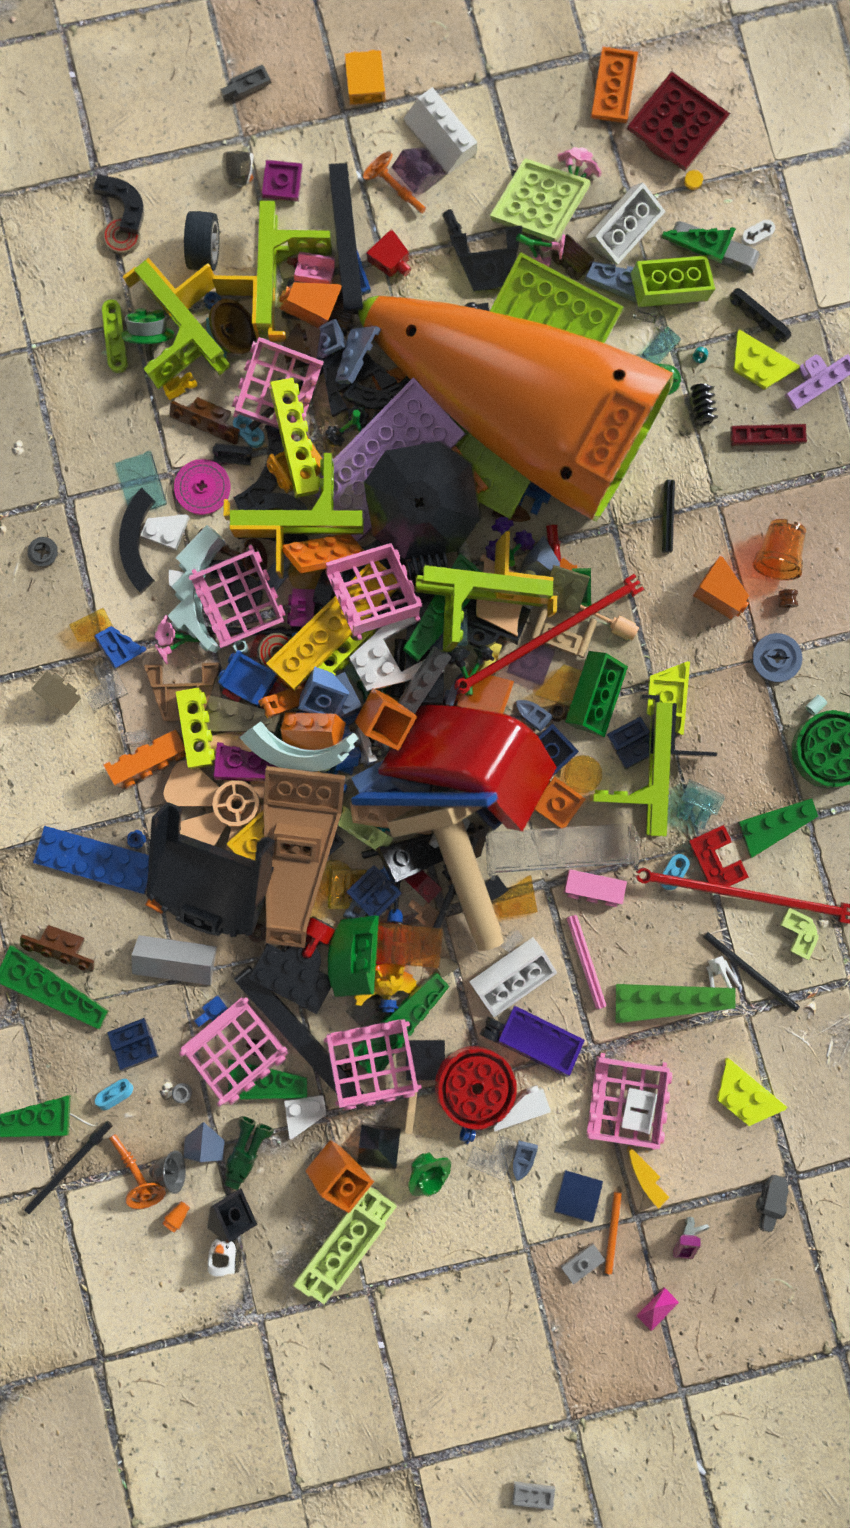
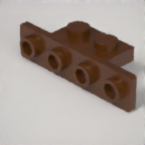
[169,397,240,445]
[20,925,95,972]

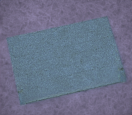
[115,451,167,510]

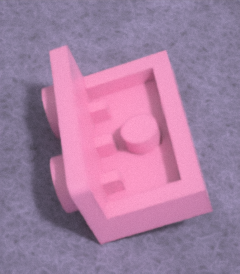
[294,252,335,284]

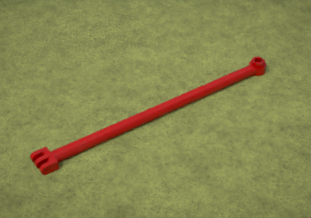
[454,574,645,695]
[635,867,850,924]

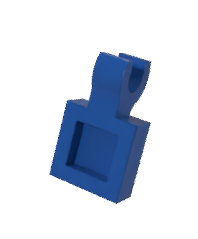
[194,995,228,1027]

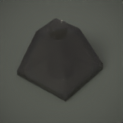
[346,994,398,1027]

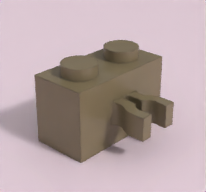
[32,671,81,715]

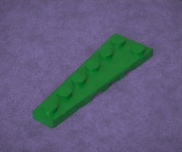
[403,553,482,662]
[353,971,450,1078]

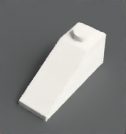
[493,1085,551,1131]

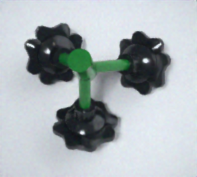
[325,405,369,447]
[447,645,494,696]

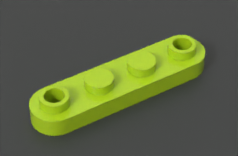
[102,299,128,373]

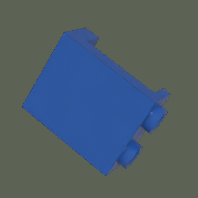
[218,650,279,708]

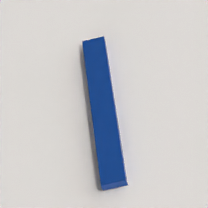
[351,792,498,807]

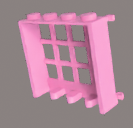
[232,337,323,439]
[326,543,422,640]
[189,545,286,648]
[179,997,289,1107]
[324,1019,422,1110]
[586,1053,672,1150]

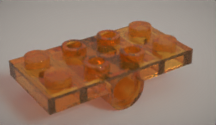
[376,922,443,968]

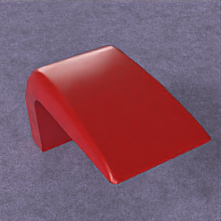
[378,705,557,832]

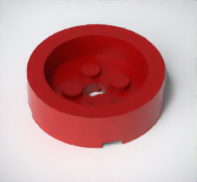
[435,1046,517,1129]

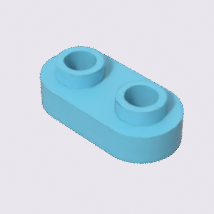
[233,415,265,448]
[660,854,690,890]
[95,1079,133,1111]

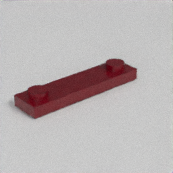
[730,424,807,446]

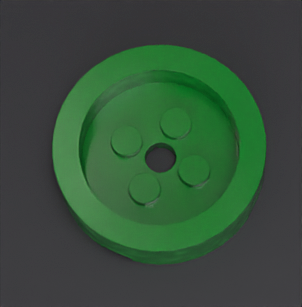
[791,710,850,789]

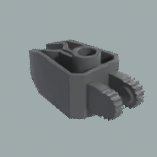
[756,1175,789,1233]

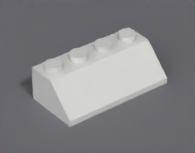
[403,87,477,175]
[585,183,665,265]
[469,937,557,1017]

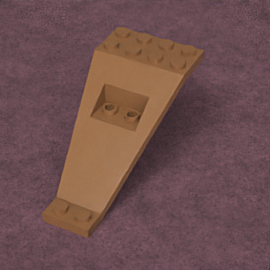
[264,766,345,948]

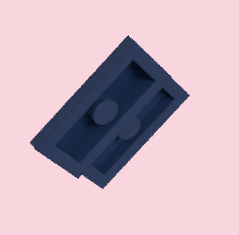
[607,716,650,770]
[347,865,402,917]
[107,1018,159,1071]
[554,1170,603,1223]

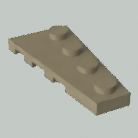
[198,695,281,733]

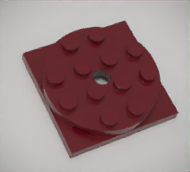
[627,71,730,172]

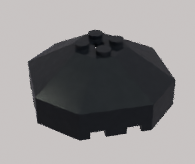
[364,441,482,560]

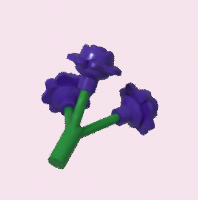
[485,517,535,566]

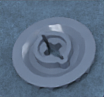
[752,633,802,683]

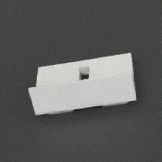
[621,1088,657,1134]

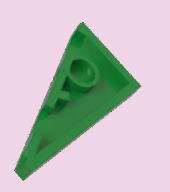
[661,227,736,263]

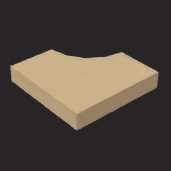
[404,1092,417,1134]

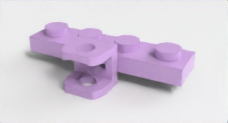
[785,354,850,410]

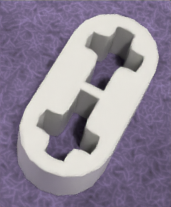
[741,220,775,248]

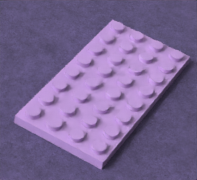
[314,378,466,542]

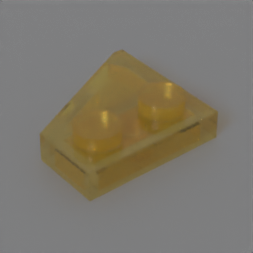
[69,608,114,642]
[535,665,582,707]
[327,868,367,909]
[496,875,538,918]

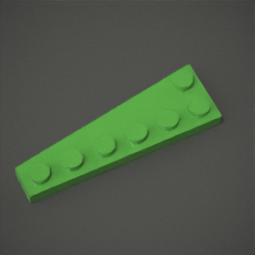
[616,984,736,1023]

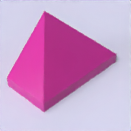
[637,1287,679,1331]

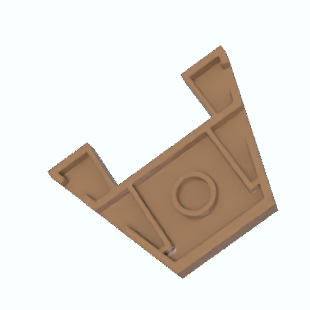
[144,662,220,722]

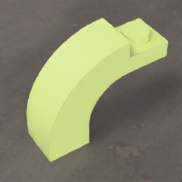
[338,805,393,851]

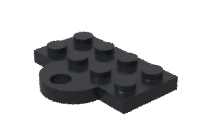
[462,599,531,648]

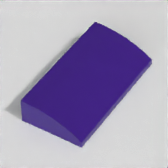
[497,1005,585,1077]

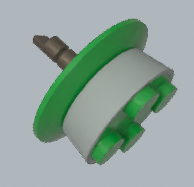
[121,308,174,361]

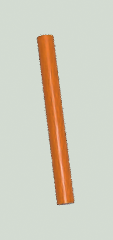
[604,1192,622,1275]

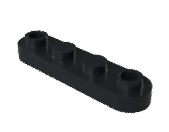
[730,288,792,343]

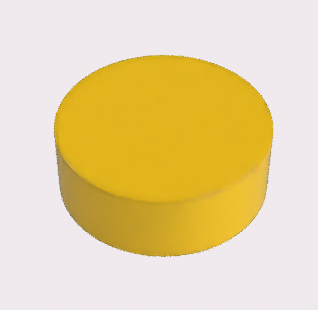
[684,170,704,190]

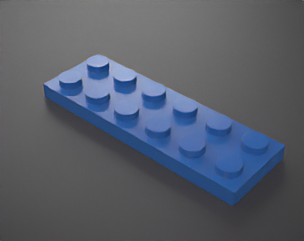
[33,826,149,894]

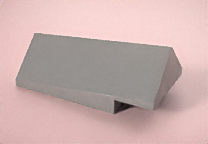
[132,935,217,985]

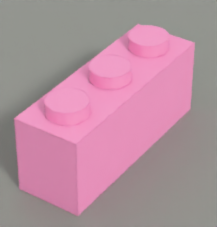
[563,869,627,907]

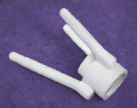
[706,956,740,988]

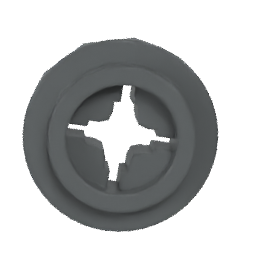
[27,537,58,567]

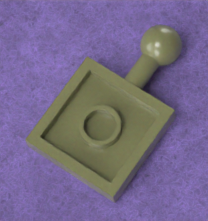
[523,565,590,613]

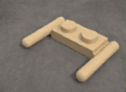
[530,604,597,658]

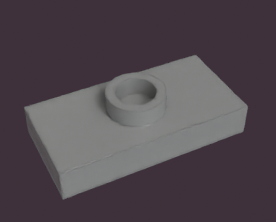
[561,1243,605,1284]
[512,1481,555,1510]

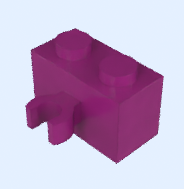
[287,589,316,630]

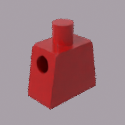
[366,229,412,277]

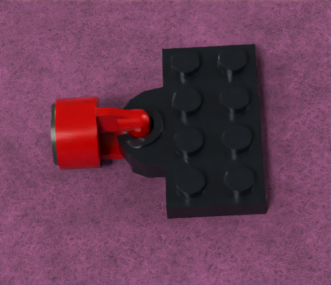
[248,916,335,1014]

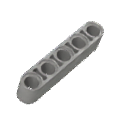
[670,221,760,273]

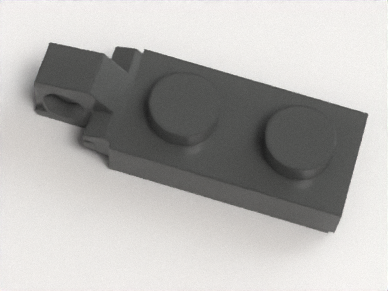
[220,65,272,101]

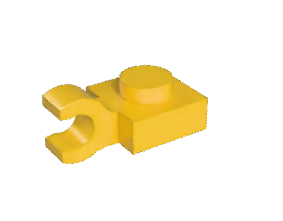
[163,372,198,400]

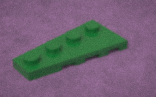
[0,1095,71,1137]

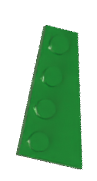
[738,798,818,858]
[228,1059,308,1099]

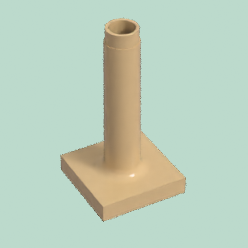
[387,791,504,951]

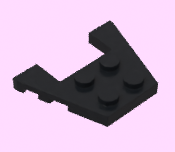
[450,225,522,291]
[322,347,397,417]

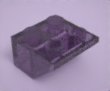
[392,148,446,194]

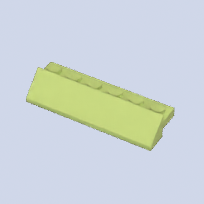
[293,1187,397,1304]

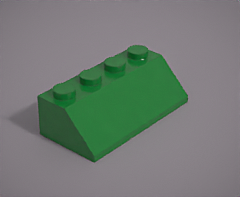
[565,651,628,737]

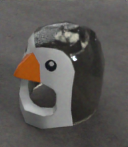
[221,151,254,188]
[208,1237,242,1277]

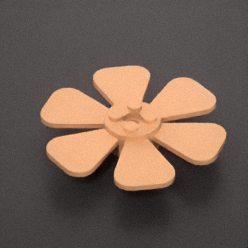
[163,732,290,853]

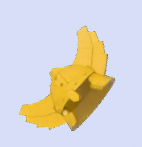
[354,963,418,1006]

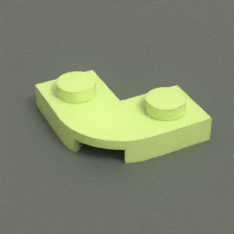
[780,908,819,960]

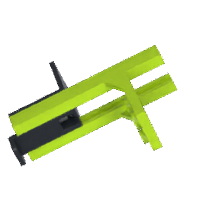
[589,695,717,836]

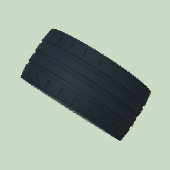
[184,211,219,271]

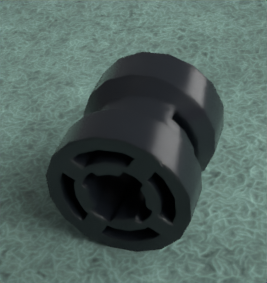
[479,1016,505,1043]

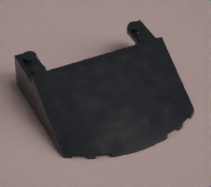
[146,802,275,937]

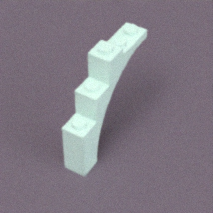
[168,525,226,653]

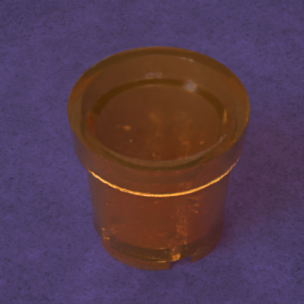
[752,519,806,581]

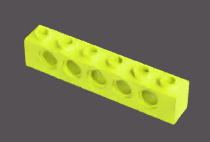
[269,378,320,498]

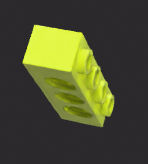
[318,629,376,676]
[176,688,216,769]

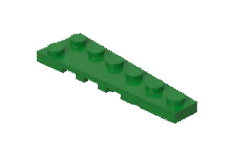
[0,945,109,1029]

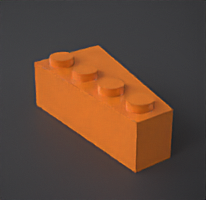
[104,729,186,789]

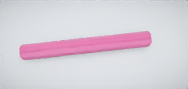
[567,915,606,1009]

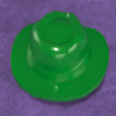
[408,1152,451,1197]

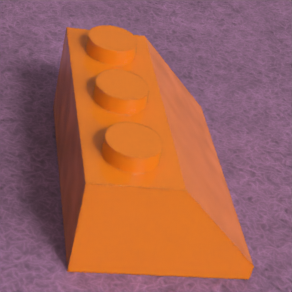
[281,712,346,750]

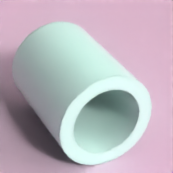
[233,639,249,655]
[805,695,827,716]

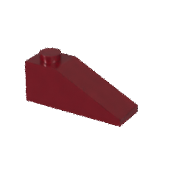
[404,871,442,903]

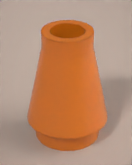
[162,1201,190,1233]

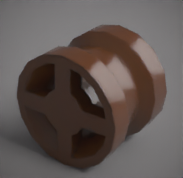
[779,589,799,608]

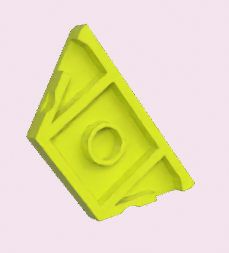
[733,329,800,390]
[646,661,690,735]
[717,1058,788,1126]

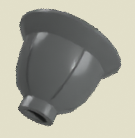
[149,1151,186,1194]

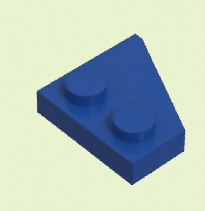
[94,626,147,669]

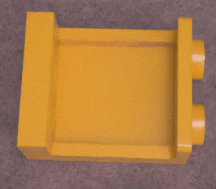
[345,50,386,105]
[266,436,322,494]

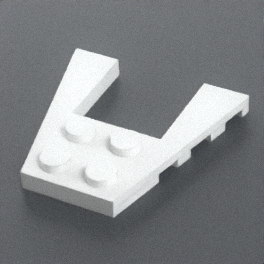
[349,617,445,692]

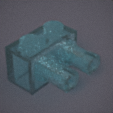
[676,779,725,829]

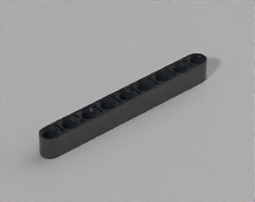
[329,163,363,312]
[233,965,365,1098]

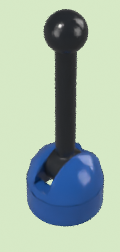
[387,880,403,923]

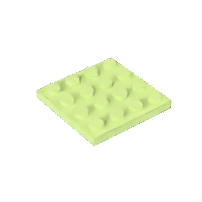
[490,158,590,242]

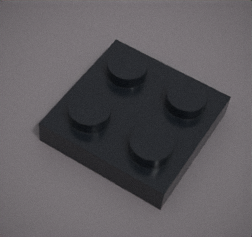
[406,1039,445,1080]

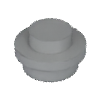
[172,1083,192,1103]

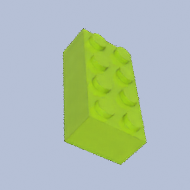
[630,256,715,307]

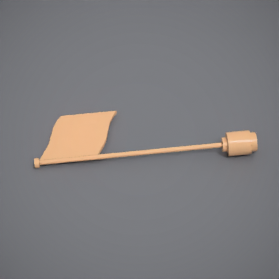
[476,554,639,641]

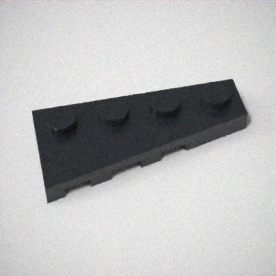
[376,840,444,884]

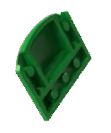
[327,915,379,997]

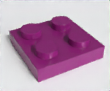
[262,160,303,202]

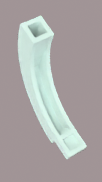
[239,721,358,772]

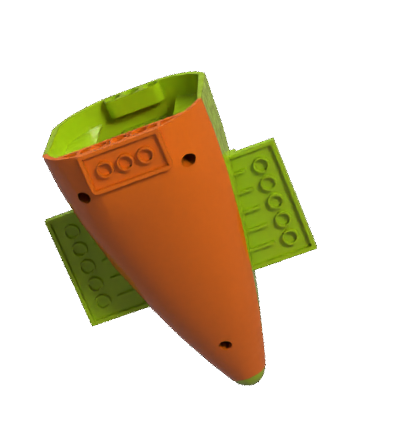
[358,252,673,522]

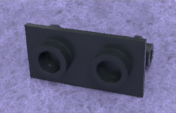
[212,443,253,466]
[209,560,247,579]

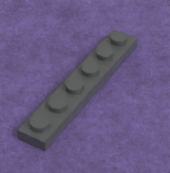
[372,646,452,752]

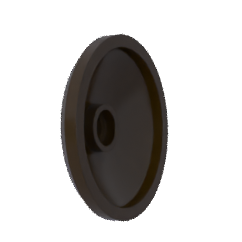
[209,299,256,355]

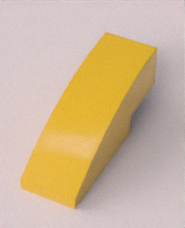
[627,1146,669,1209]

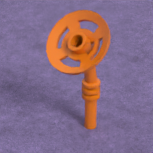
[363,151,426,214]
[109,1134,166,1209]

